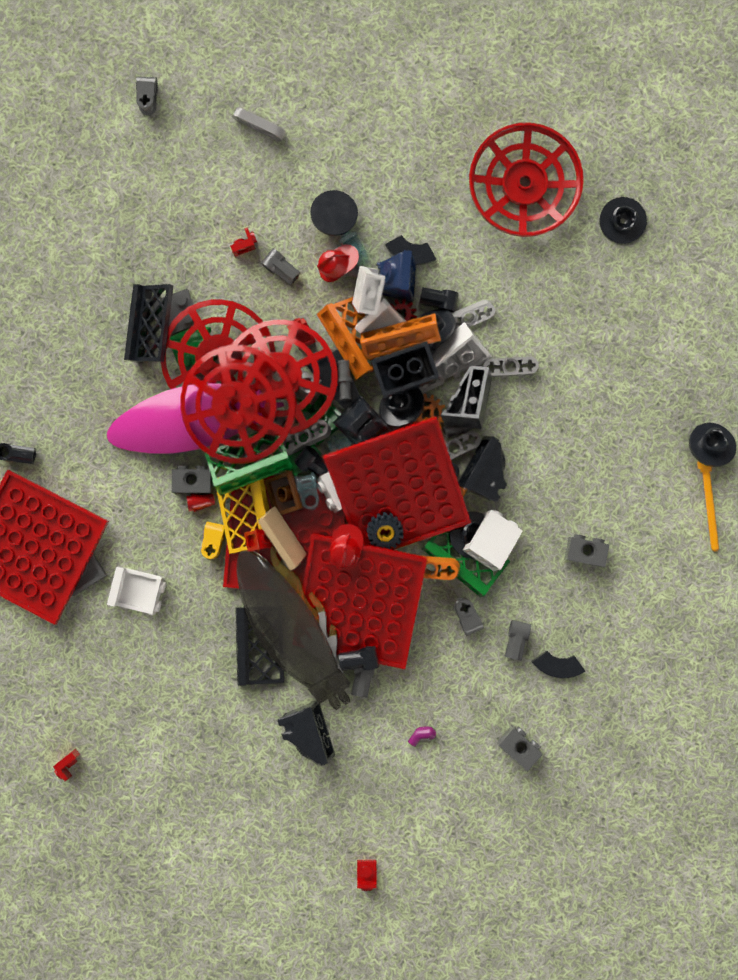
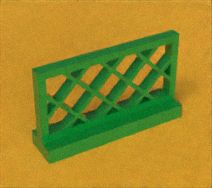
[205,432,293,496]
[422,531,511,598]

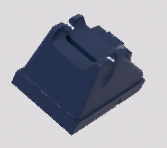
[376,250,416,302]

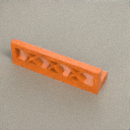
[360,314,441,360]

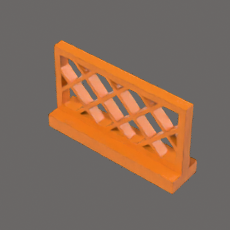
[317,297,385,380]

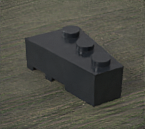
[305,350,360,411]
[441,366,492,429]

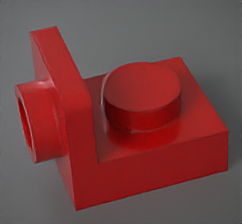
[230,227,257,257]
[287,318,316,351]
[244,529,274,552]
[53,748,80,782]
[357,860,377,891]

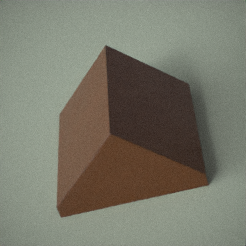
[264,471,304,515]

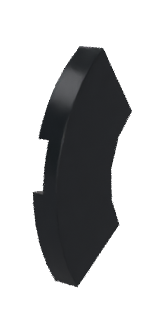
[385,235,436,265]
[531,650,585,678]

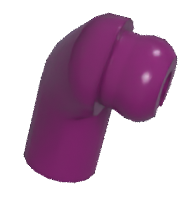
[408,726,436,747]

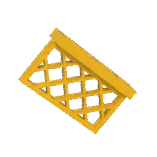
[217,477,270,554]

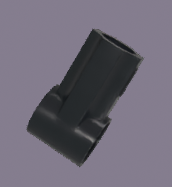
[419,287,459,313]
[0,443,36,464]
[294,446,329,477]
[339,646,379,671]

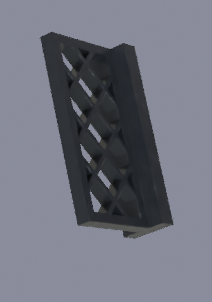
[124,284,174,363]
[235,606,284,686]

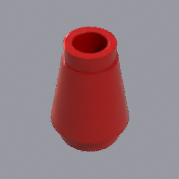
[186,494,215,512]

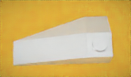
[419,322,492,393]

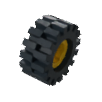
[367,512,404,549]

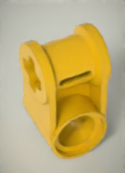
[201,521,225,559]

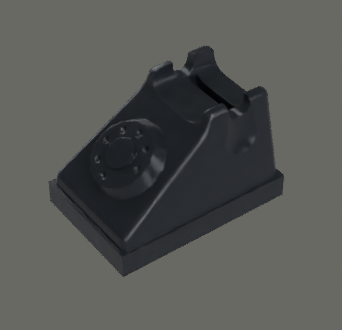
[371,341,440,398]
[333,396,394,445]
[458,436,507,502]
[277,699,335,766]

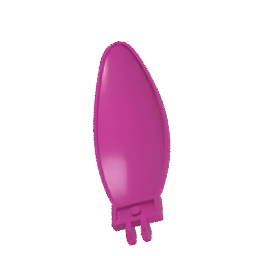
[107,383,284,454]

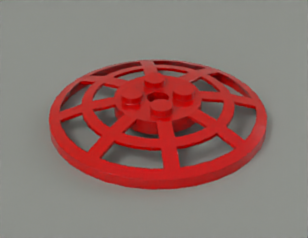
[469,122,584,237]
[161,299,276,389]
[221,320,338,436]
[180,345,296,464]

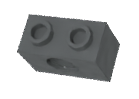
[171,466,213,494]
[564,534,609,567]
[497,725,543,772]

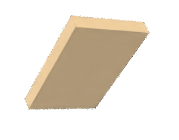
[258,506,307,570]

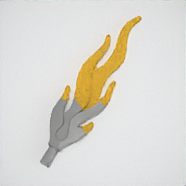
[271,547,344,677]

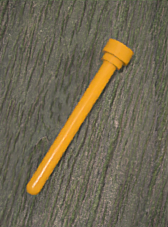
[697,461,719,552]

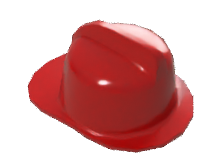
[317,245,359,282]
[329,524,363,570]

